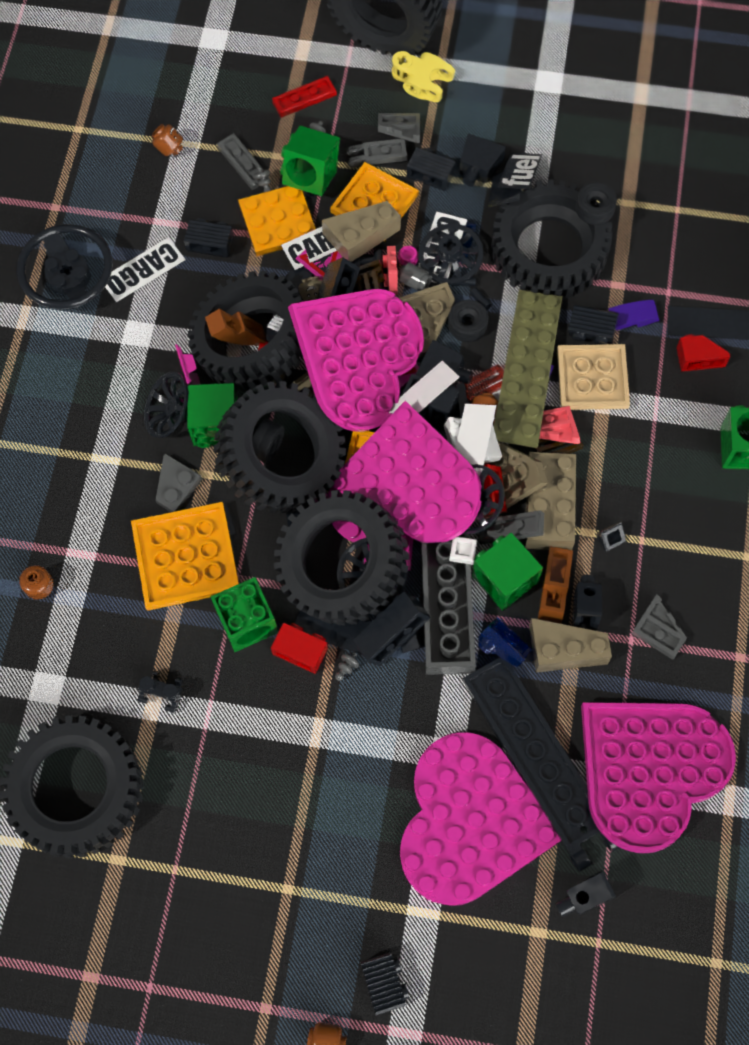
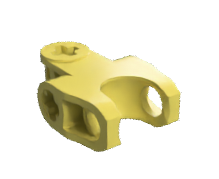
[392,51,455,102]

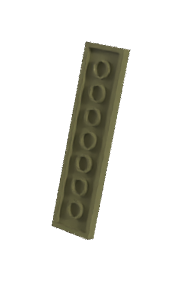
[494,290,562,448]

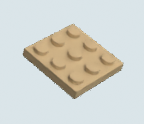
[557,344,630,410]

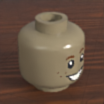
[298,276,323,302]

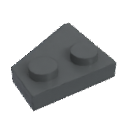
[378,113,420,143]
[156,454,202,512]
[631,594,687,660]

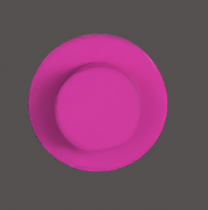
[397,246,419,266]

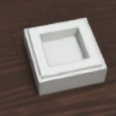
[449,537,477,565]

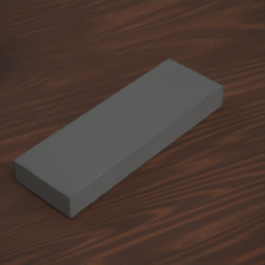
[217,133,269,190]
[478,510,545,544]

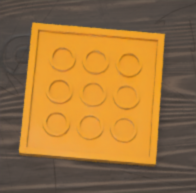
[131,502,239,611]

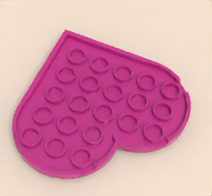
[288,289,424,432]
[328,401,482,545]
[581,702,736,853]
[400,733,561,906]

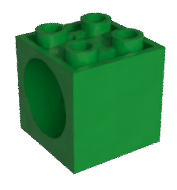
[280,126,340,196]
[187,383,238,448]
[720,405,749,470]
[472,533,543,611]
[210,577,278,652]

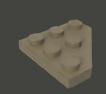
[399,282,455,358]
[484,442,548,509]

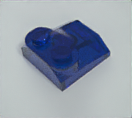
[478,617,532,667]

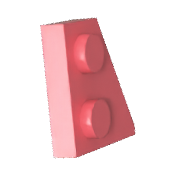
[383,246,398,295]
[539,406,580,444]

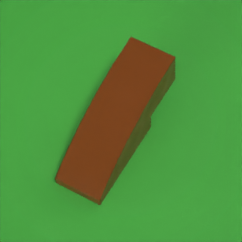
[205,309,268,346]
[538,546,573,624]

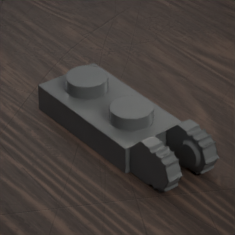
[347,139,407,168]

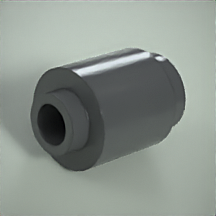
[398,262,432,291]

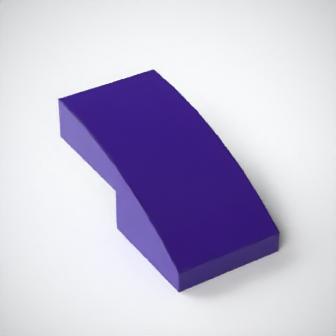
[608,300,660,331]

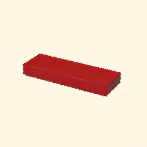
[272,76,337,118]

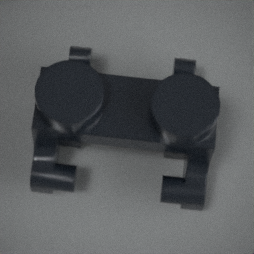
[137,670,182,714]

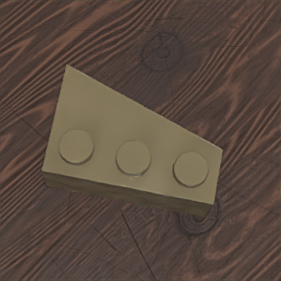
[322,201,401,262]
[529,618,612,673]

